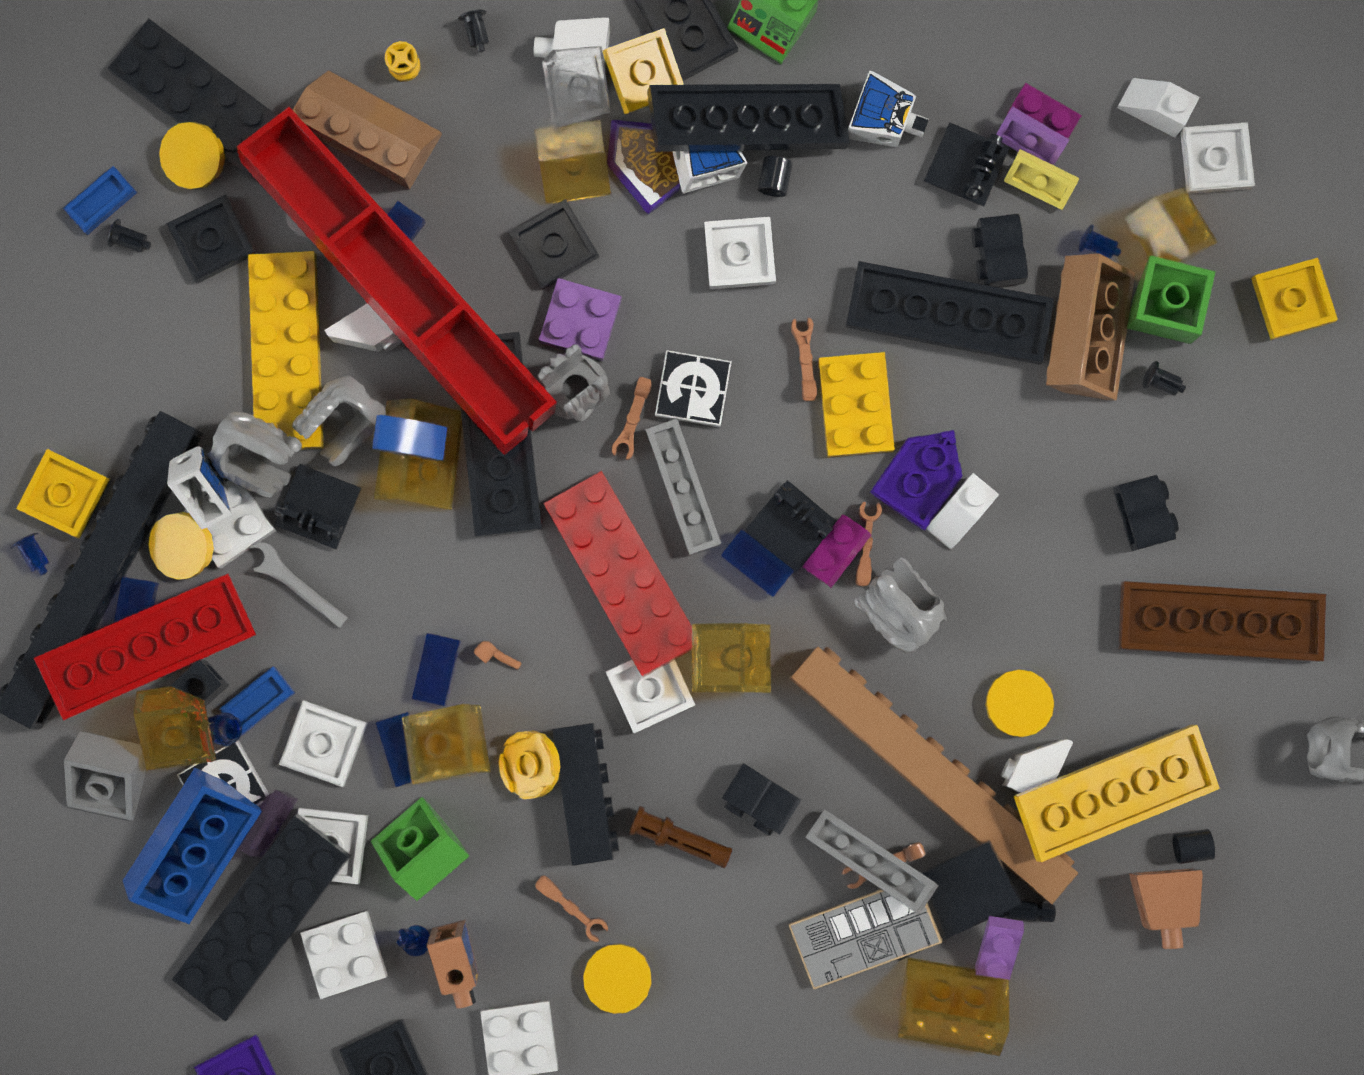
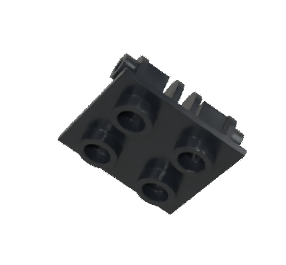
[924,122,1010,207]
[274,464,362,550]
[744,480,837,573]

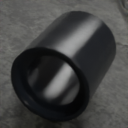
[758,156,793,197]
[1172,829,1215,864]

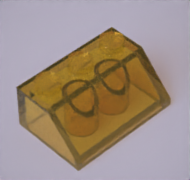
[374,398,462,510]
[898,957,1010,1056]

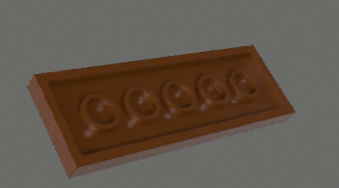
[1119,581,1326,662]

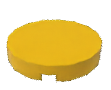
[159,122,225,189]
[148,512,214,580]
[985,669,1054,737]
[499,730,560,799]
[583,943,652,1014]

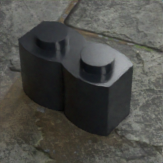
[971,214,1028,287]
[1113,475,1179,551]
[722,763,801,836]

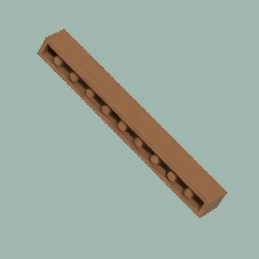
[790,647,1078,904]

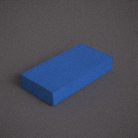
[63,166,137,235]
[220,667,295,735]

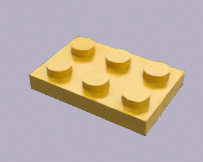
[818,352,895,458]

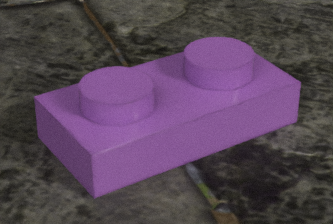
[996,107,1069,165]
[975,916,1024,980]

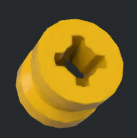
[385,41,421,82]

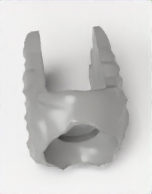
[538,344,610,422]
[292,375,386,466]
[206,412,302,497]
[854,557,947,653]
[1306,716,1364,783]

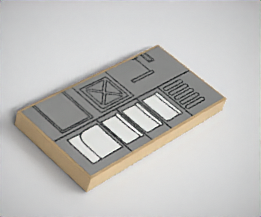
[789,889,942,989]

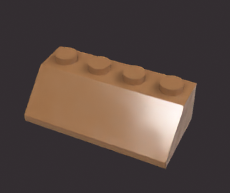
[293,70,442,189]
[1046,254,1135,401]

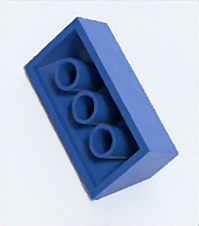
[123,768,262,924]

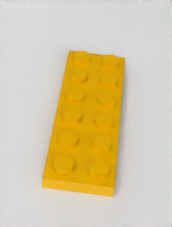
[248,251,324,450]
[1013,725,1220,862]

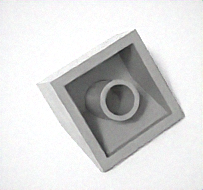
[64,731,147,821]

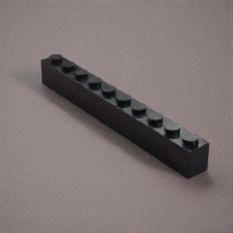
[0,411,203,729]

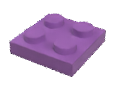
[539,278,622,361]

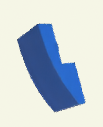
[372,415,447,461]

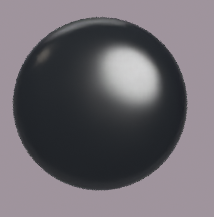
[458,9,489,53]
[107,219,151,252]
[1142,361,1186,396]

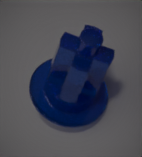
[1078,224,1121,259]
[11,533,50,575]
[396,925,430,956]

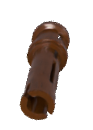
[628,806,733,869]

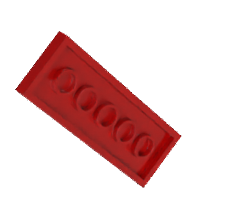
[543,471,701,678]
[34,573,256,721]

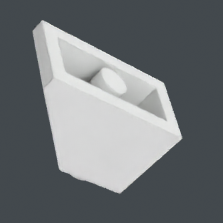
[1117,78,1200,138]
[324,303,402,352]
[926,473,999,550]
[1001,739,1073,793]

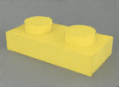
[1004,149,1079,210]

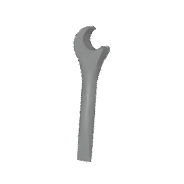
[250,542,348,628]

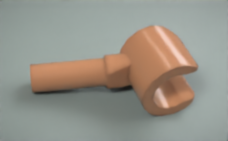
[474,641,521,670]

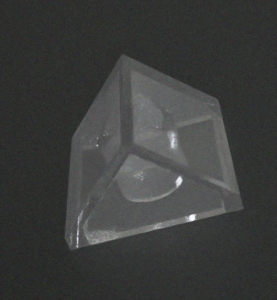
[542,46,611,129]

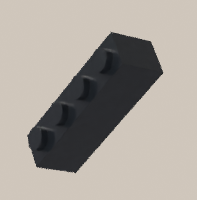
[552,723,619,866]

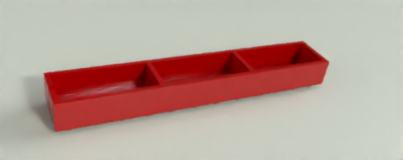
[237,107,557,455]

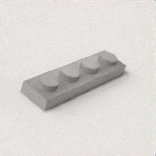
[646,419,721,556]
[805,809,938,915]

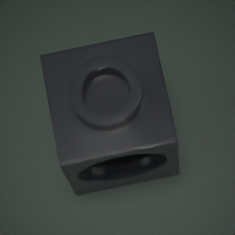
[169,659,229,712]

